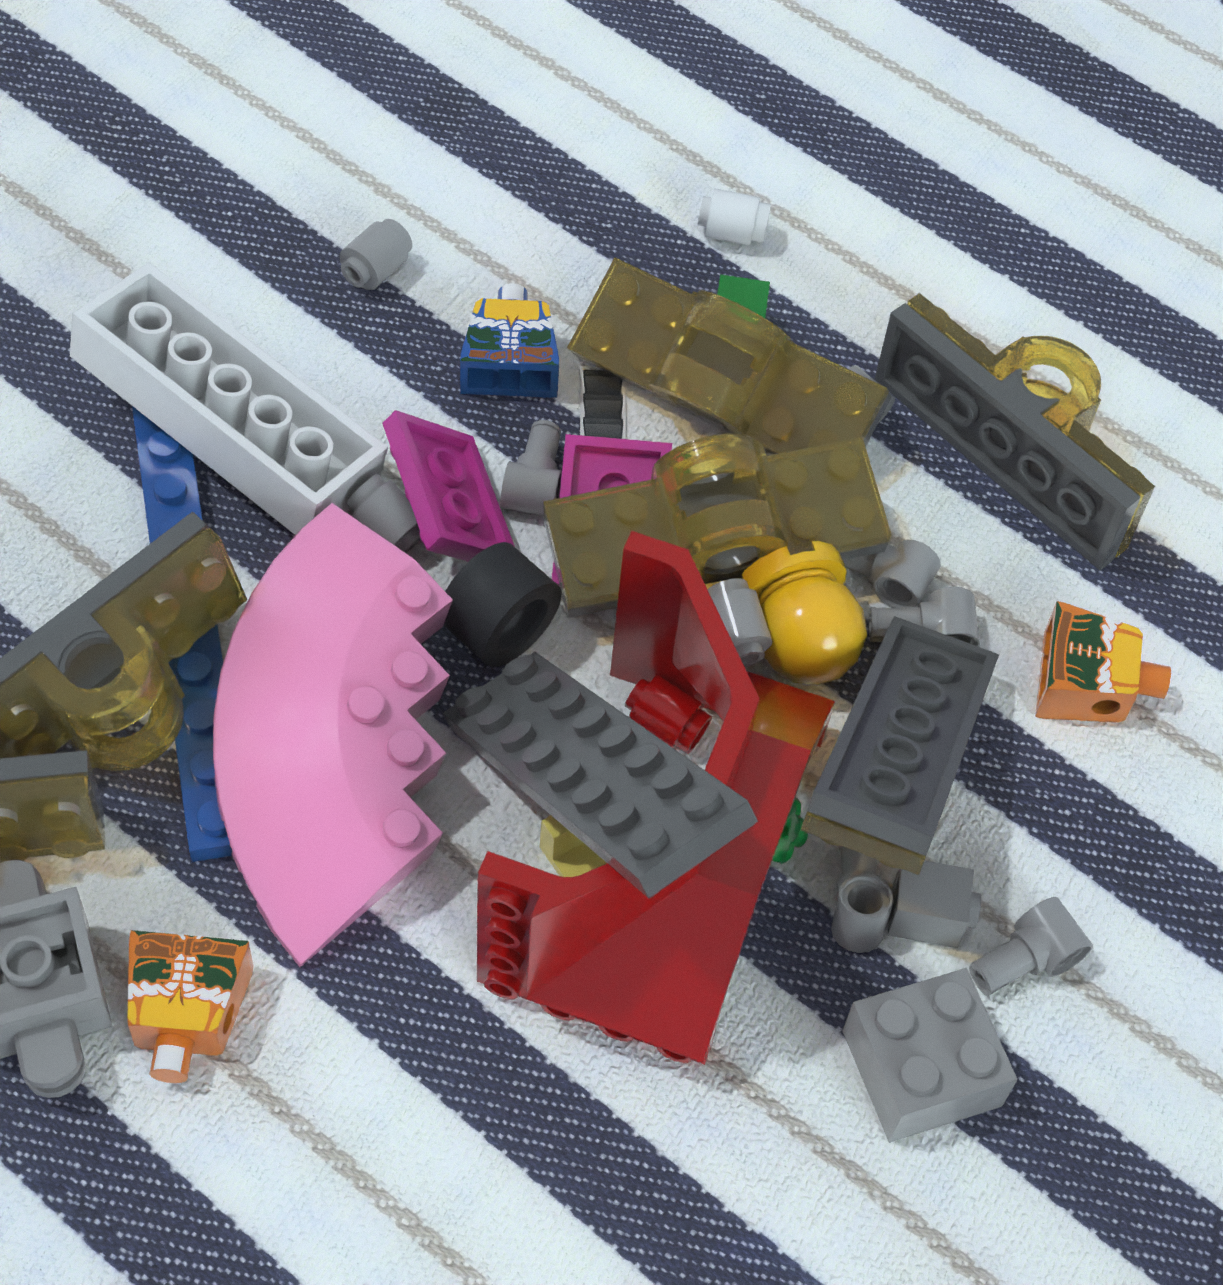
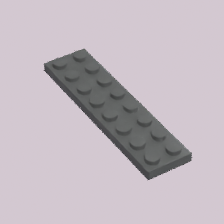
[442,652,758,898]

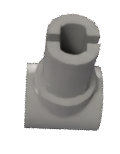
[500,420,562,516]
[843,540,941,608]
[869,587,980,647]
[831,832,893,953]
[969,897,1093,996]

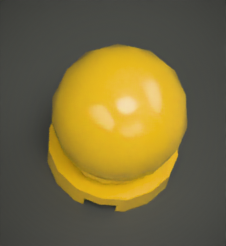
[742,541,867,685]

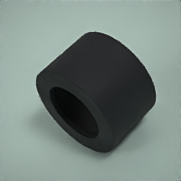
[444,542,562,667]

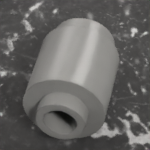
[340,219,412,290]
[346,474,421,553]
[708,579,772,667]

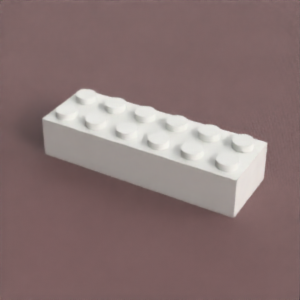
[70,262,388,535]

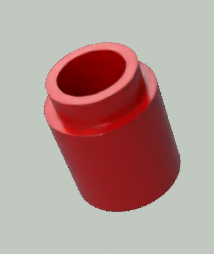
[625,675,712,754]

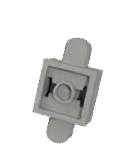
[0,860,113,1098]

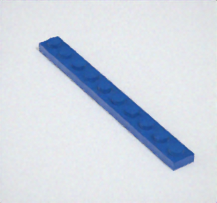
[132,406,232,862]

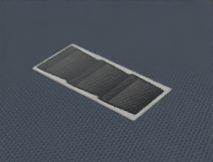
[580,368,626,439]

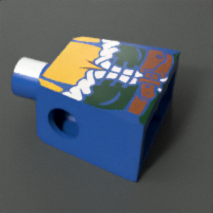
[460,283,559,398]

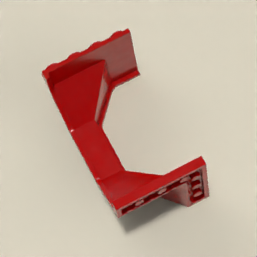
[477,531,835,1065]

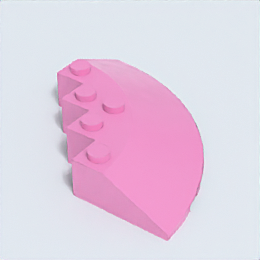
[213,503,453,967]

